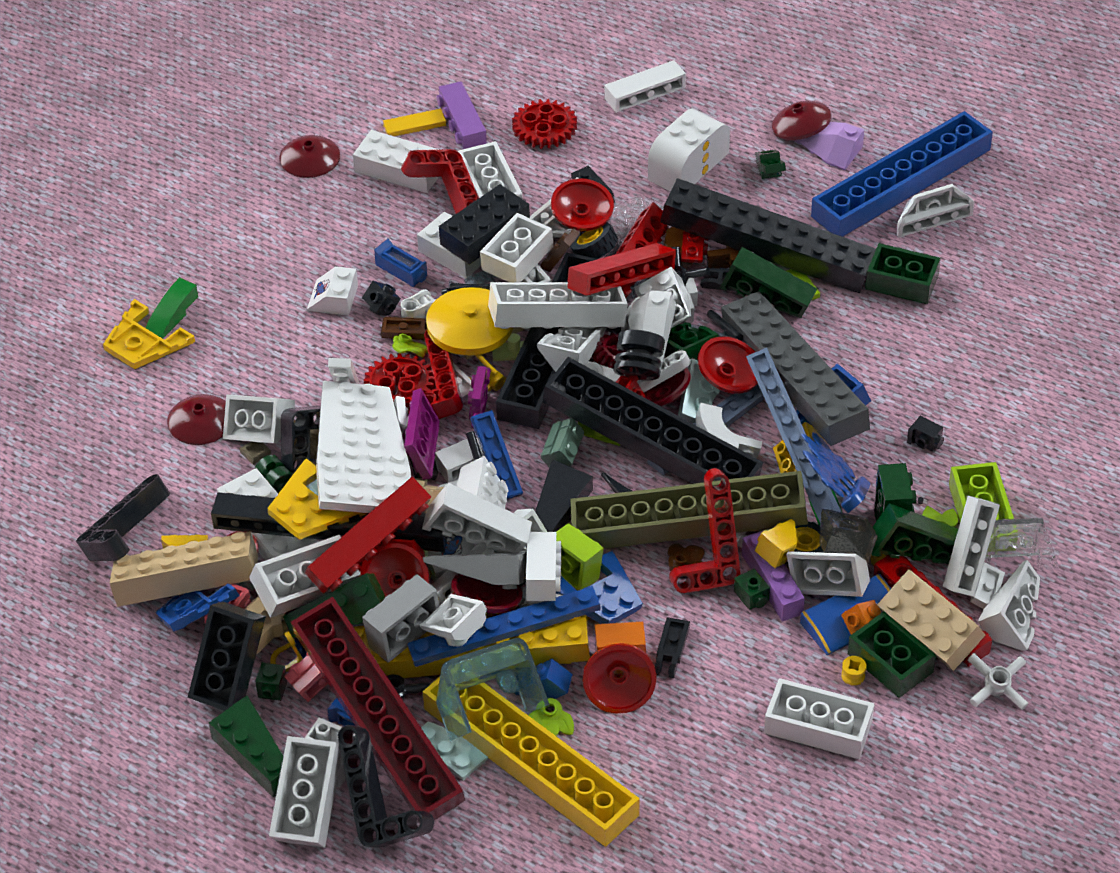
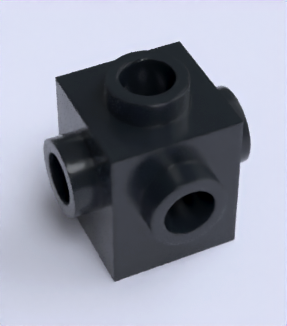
[362,281,401,315]

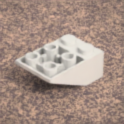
[634,267,692,328]

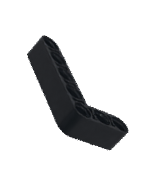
[281,405,321,474]
[76,474,170,561]
[338,725,434,848]

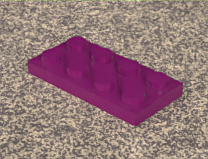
[404,388,440,480]

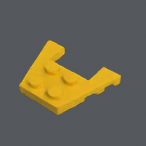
[103,299,195,369]
[267,459,367,540]

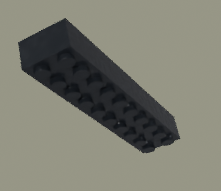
[660,178,876,294]
[496,252,598,429]
[542,357,764,484]

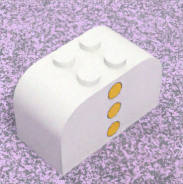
[648,108,730,192]

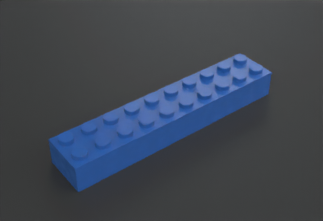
[811,111,993,237]

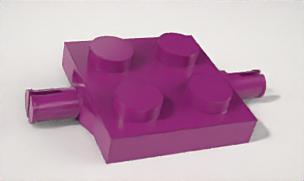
[468,366,491,428]

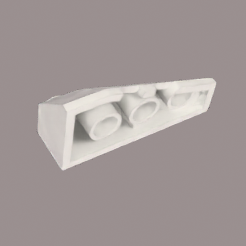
[628,291,676,370]
[537,327,607,372]

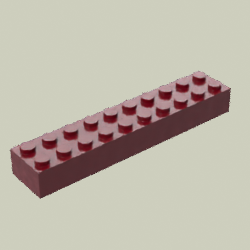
[291,597,465,823]

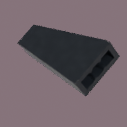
[535,460,593,532]

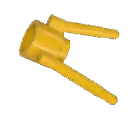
[469,354,507,392]

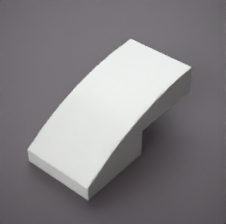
[685,278,698,323]

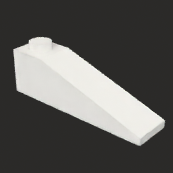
[978,560,1040,651]

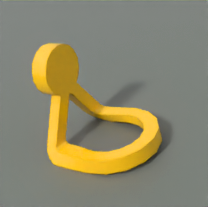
[270,631,303,672]

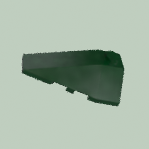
[664,322,719,361]

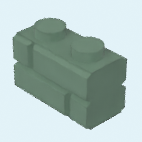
[541,418,584,467]

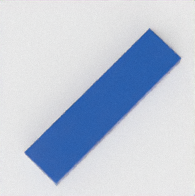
[470,410,523,499]

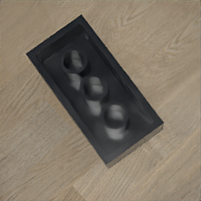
[439,184,530,265]
[187,602,266,711]

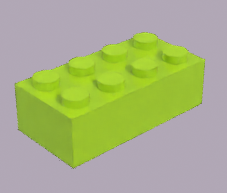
[949,462,1018,553]

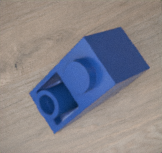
[514,659,573,699]

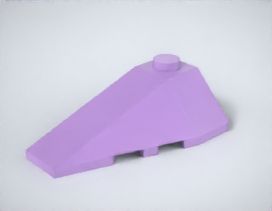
[793,122,864,170]

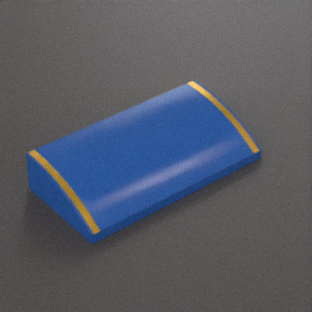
[800,574,891,655]

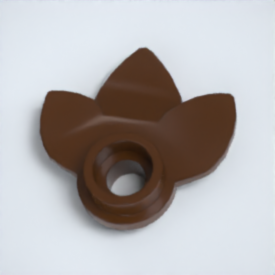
[667,543,705,571]

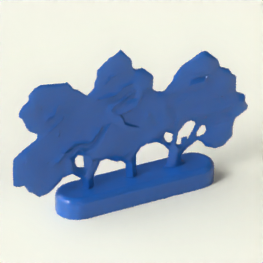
[801,432,871,513]

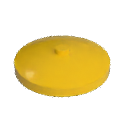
[426,287,514,355]

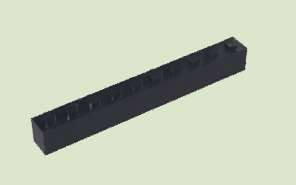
[211,492,448,553]

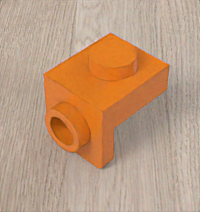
[842,600,881,635]

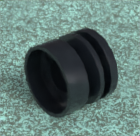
[613,330,665,381]

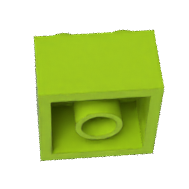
[556,523,604,591]

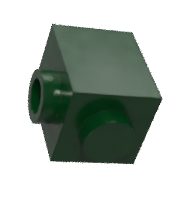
[734,568,770,610]
[255,662,287,701]

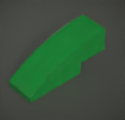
[145,277,198,339]

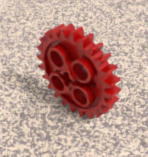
[512,99,577,149]
[363,353,435,402]

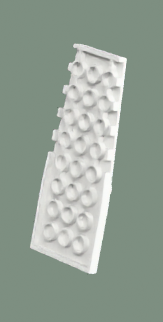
[316,381,411,513]

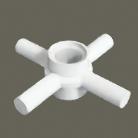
[968,654,1028,710]

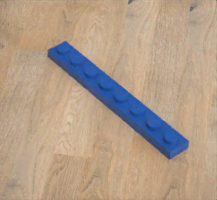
[407,586,601,667]

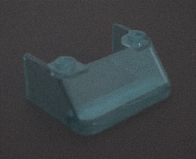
[436,638,550,741]

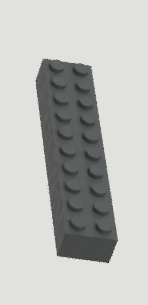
[721,291,870,446]

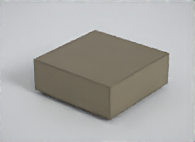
[240,441,271,465]

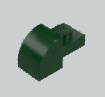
[755,149,786,179]

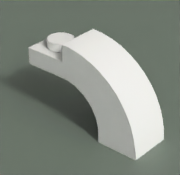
[696,403,762,458]

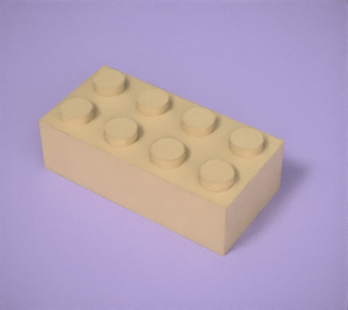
[877,570,985,671]

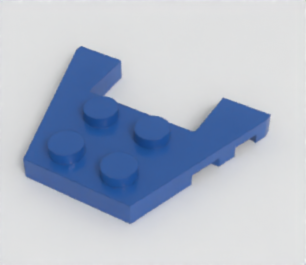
[556,551,643,624]
[155,583,240,632]

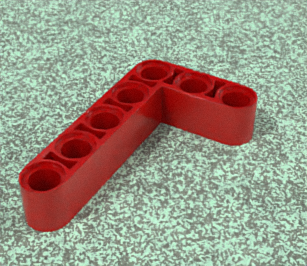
[401,149,479,214]
[405,330,463,419]
[669,468,741,593]

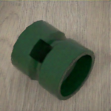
[255,455,293,494]

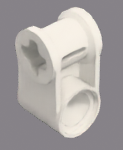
[401,289,436,318]

